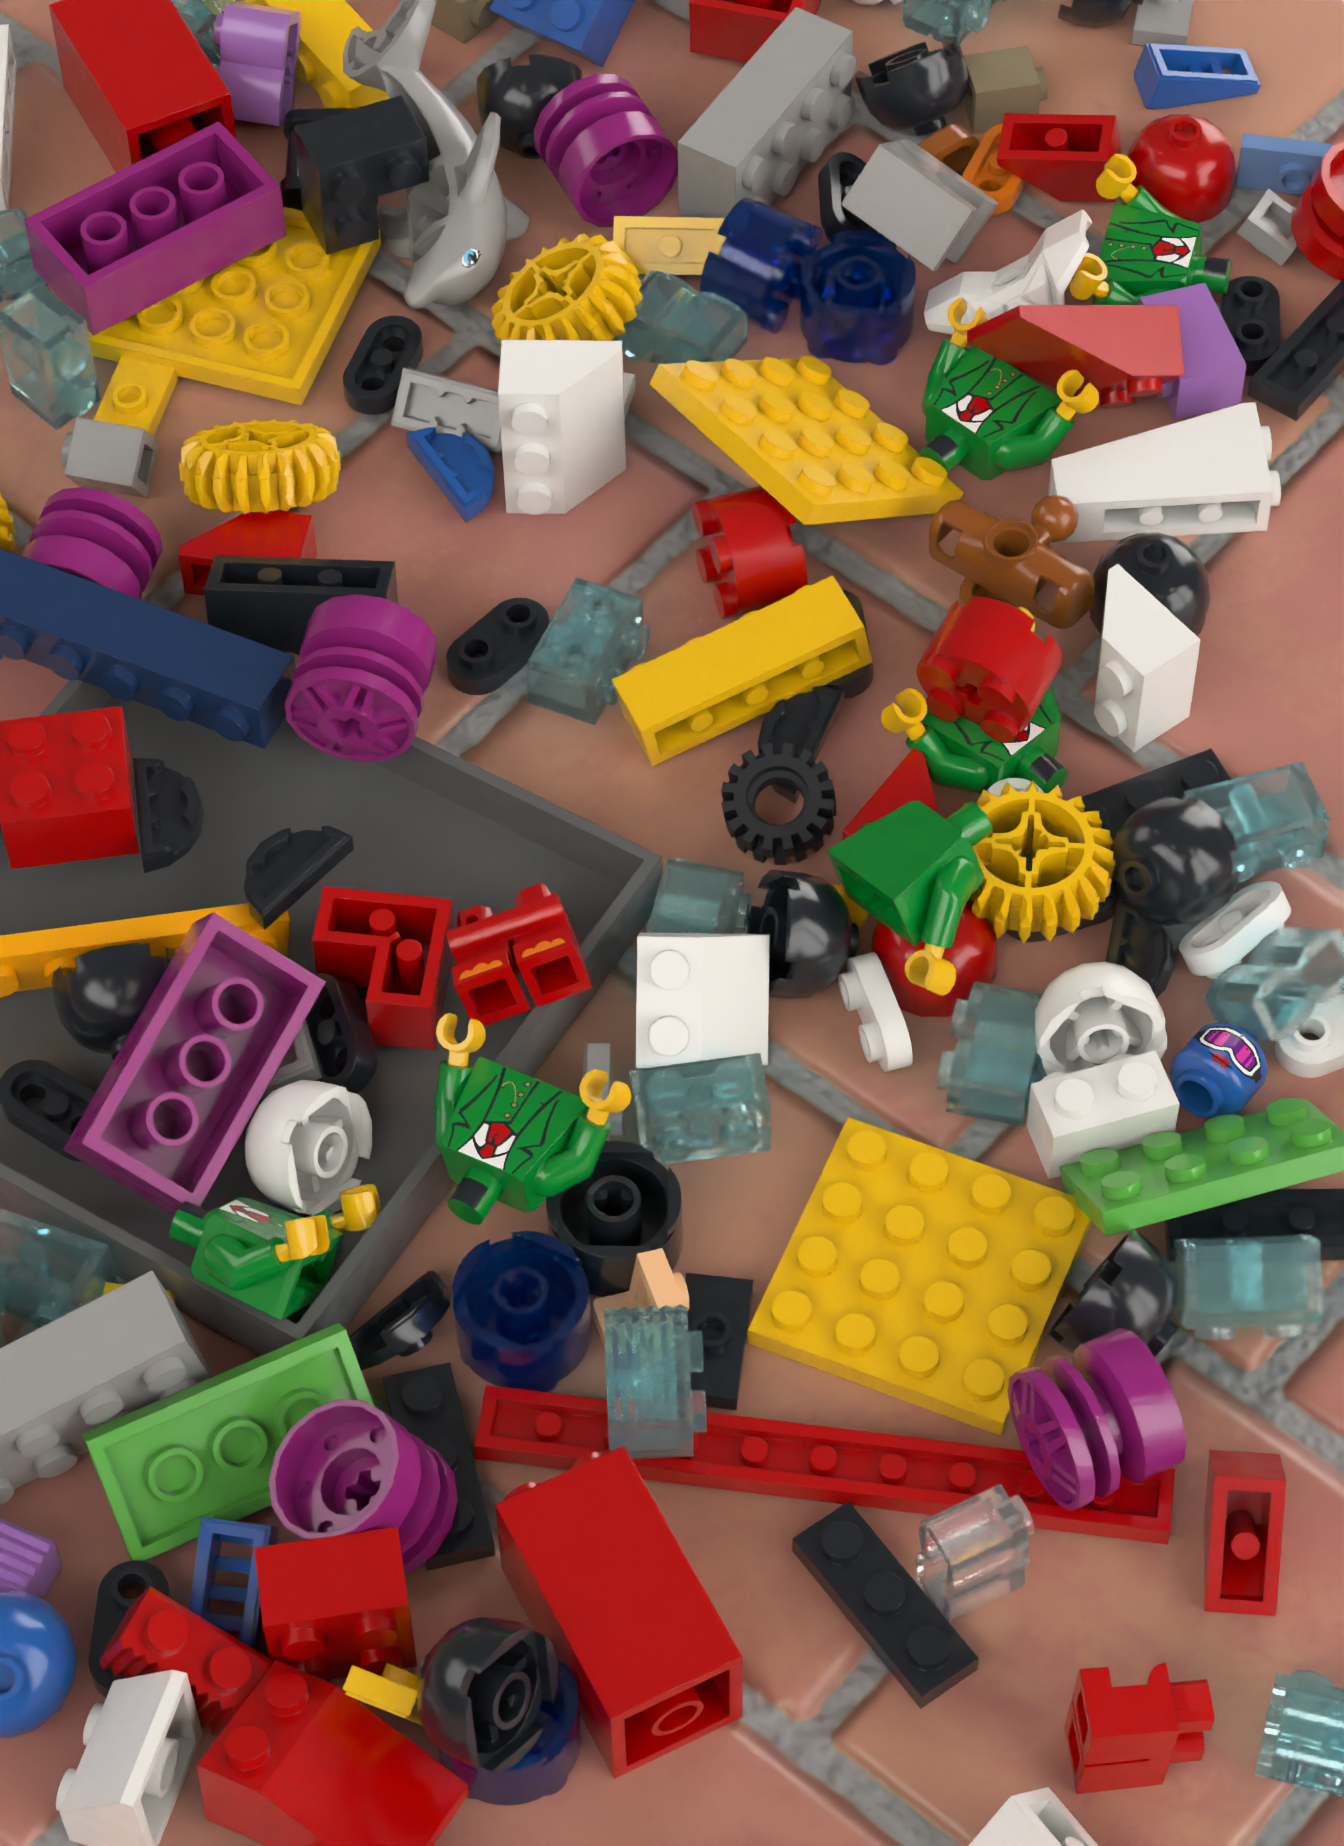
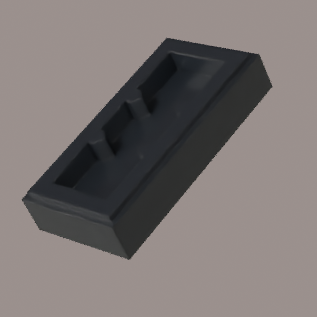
[669,1273,753,1410]

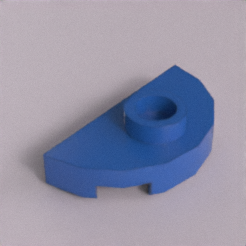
[406,427,495,523]

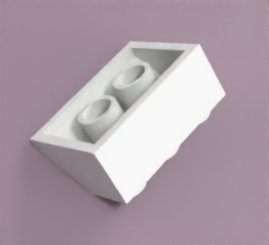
[498,340,626,515]

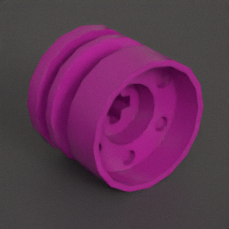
[533,74,678,227]
[22,487,163,600]
[284,594,437,762]
[1008,1328,1186,1511]
[269,1399,458,1574]

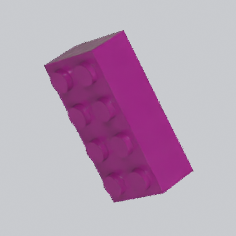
[24,121,287,336]
[63,912,326,1216]

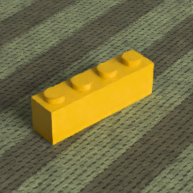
[234,0,389,108]
[611,575,873,767]

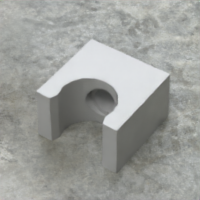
[840,139,999,271]

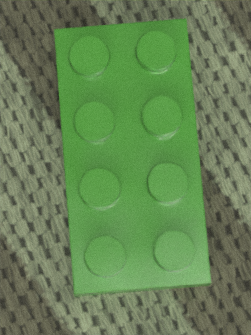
[1059,1097,1344,1237]
[81,1323,374,1561]

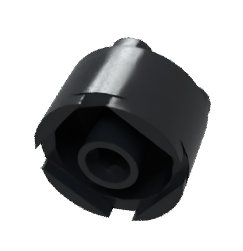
[546,1141,682,1297]

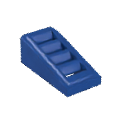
[1134,43,1260,109]
[189,1517,279,1651]

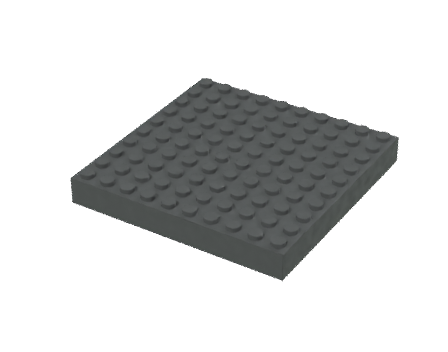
[0,679,663,1356]

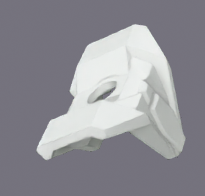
[924,210,1092,335]

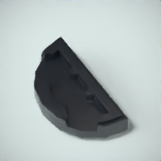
[758,686,844,804]
[133,758,204,873]
[244,826,354,930]
[1105,900,1174,999]
[349,1270,452,1371]

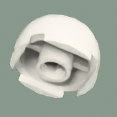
[1035,962,1167,1075]
[245,1080,372,1216]

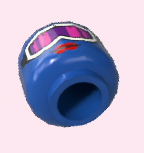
[1169,1022,1268,1118]

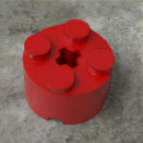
[692,486,808,620]
[916,596,1062,743]

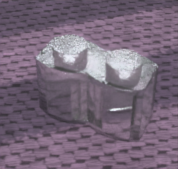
[916,1484,1035,1622]

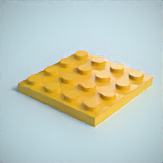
[84,207,381,406]
[649,355,964,525]
[747,1117,1093,1437]

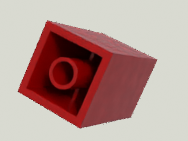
[49,0,237,173]
[495,1445,743,1779]

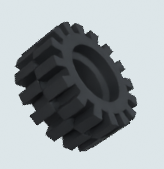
[721,742,837,865]

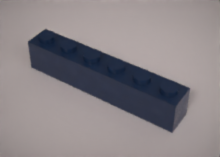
[0,548,296,749]

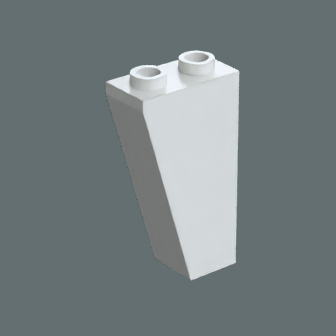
[1048,402,1281,543]

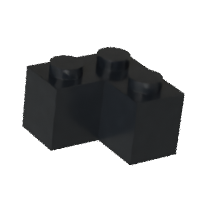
[294,95,429,255]

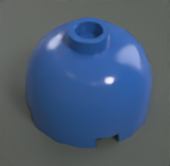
[0,1590,77,1738]

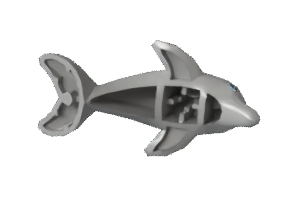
[343,0,529,310]

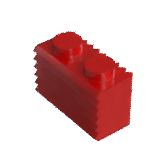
[100,1586,273,1736]

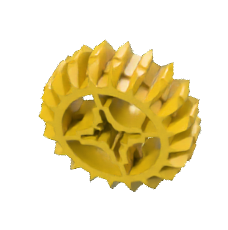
[491,233,643,343]
[179,419,341,514]
[963,780,1116,944]

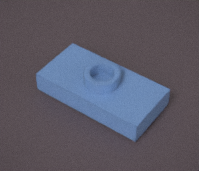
[1236,133,1334,195]

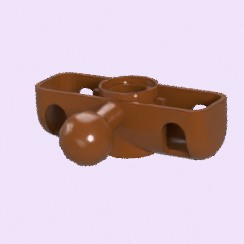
[929,495,1094,629]

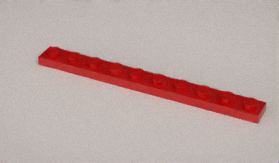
[474,1385,1175,1545]

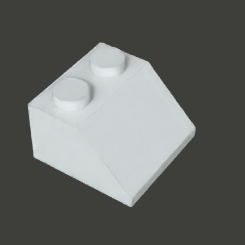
[1094,564,1201,752]
[636,933,770,1069]
[56,1669,203,1846]

